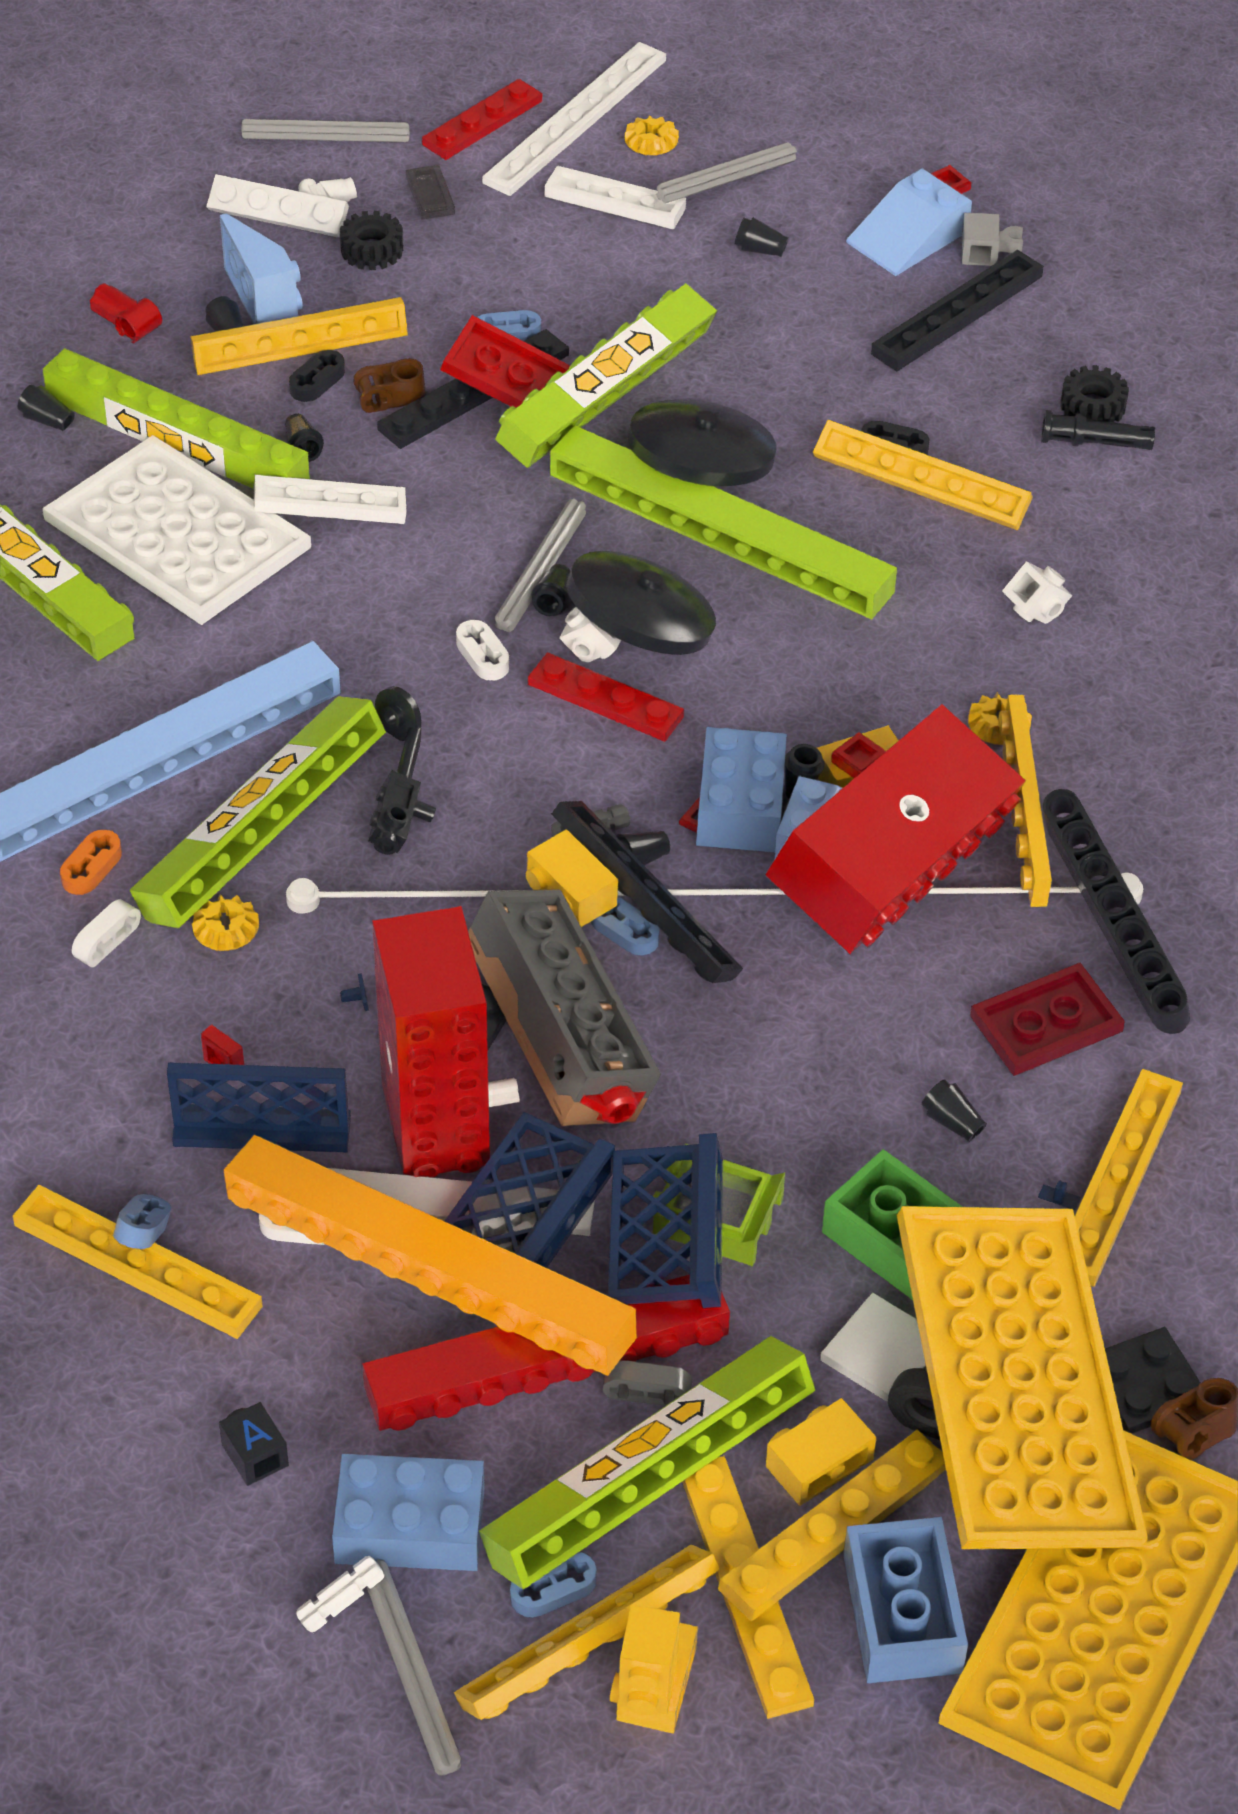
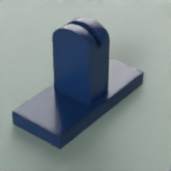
[340,973,369,1011]
[1038,1180,1081,1210]

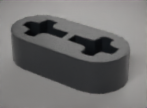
[289,350,345,402]
[861,421,930,455]

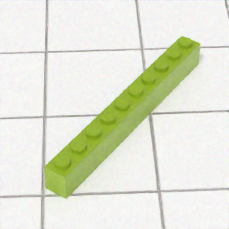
[550,425,897,620]

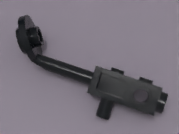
[368,686,436,855]

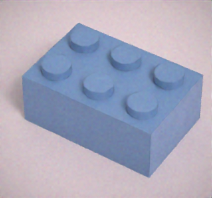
[696,727,787,852]
[332,1454,485,1571]
[843,1517,968,1683]

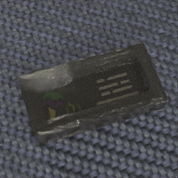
[406,165,455,220]

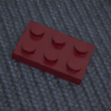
[970,962,1125,1076]

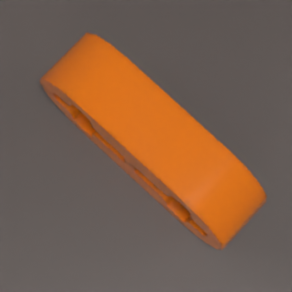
[60,830,122,895]

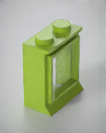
[653,1143,785,1266]

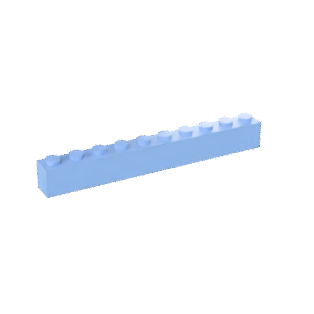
[0,641,340,862]

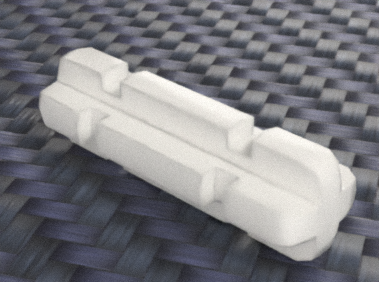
[296,1556,384,1632]

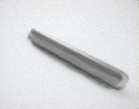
[241,119,410,142]
[656,142,797,204]
[495,498,586,632]
[366,1560,461,1776]

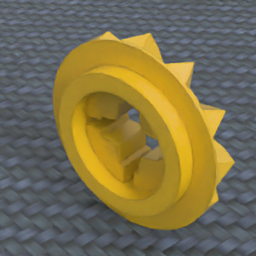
[624,115,679,155]
[968,692,1032,745]
[192,894,259,951]

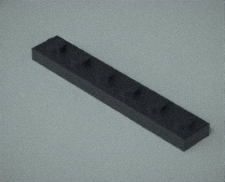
[871,249,1044,372]
[377,329,569,449]
[551,801,743,983]

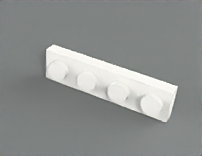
[545,166,686,229]
[206,174,349,237]
[254,475,406,524]

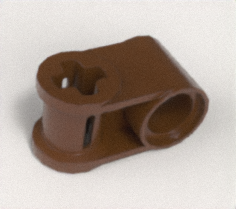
[353,358,426,413]
[1151,1378,1238,1460]

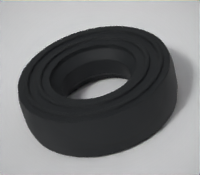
[888,1368,940,1440]

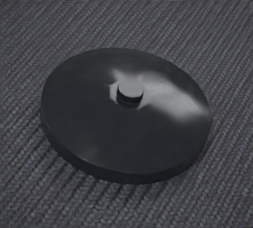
[628,399,777,486]
[566,551,716,655]

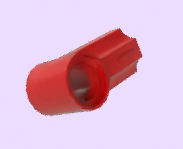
[90,283,162,344]

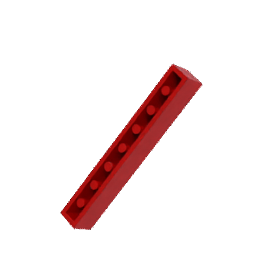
[362,1274,730,1431]

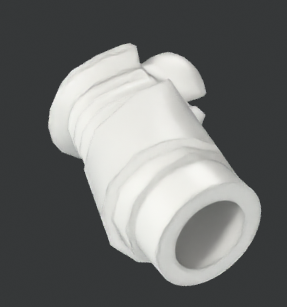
[298,177,357,202]

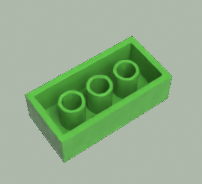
[822,1149,962,1300]

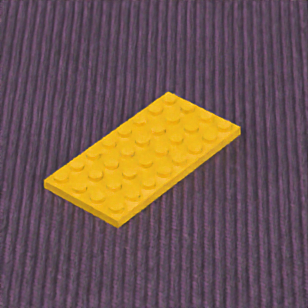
[897,1206,1148,1549]
[938,1430,1238,1810]

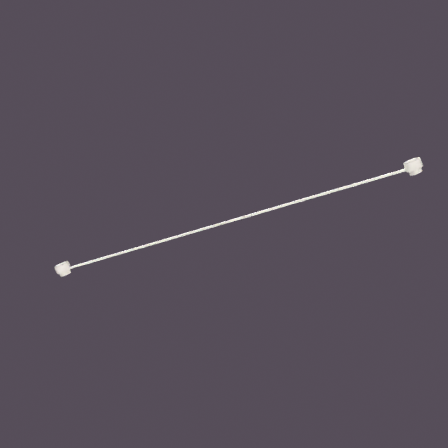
[286,873,1143,914]

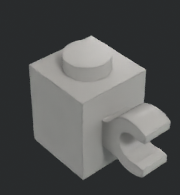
[962,213,1023,266]

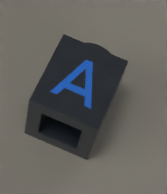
[219,1402,289,1486]

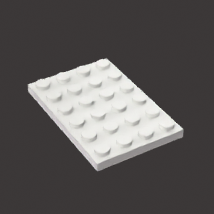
[43,435,311,625]

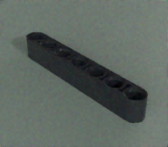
[1043,789,1190,1034]

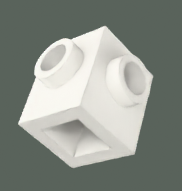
[1002,561,1072,624]
[559,607,621,663]

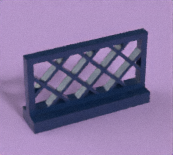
[167,1062,351,1153]
[444,1112,615,1268]
[608,1133,723,1308]

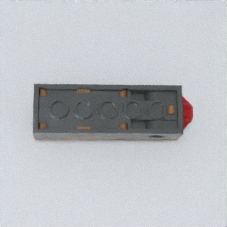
[468,890,661,1126]

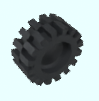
[340,210,404,270]
[1060,365,1129,422]

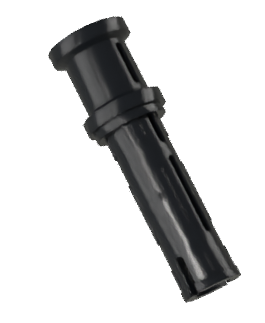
[1041,410,1155,450]

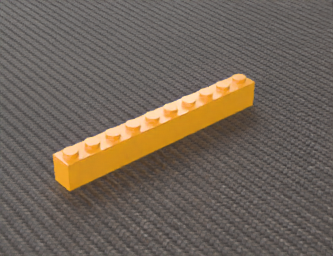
[224,1135,637,1376]

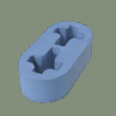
[477,310,541,341]
[591,896,660,955]
[113,1194,172,1249]
[510,1552,597,1618]

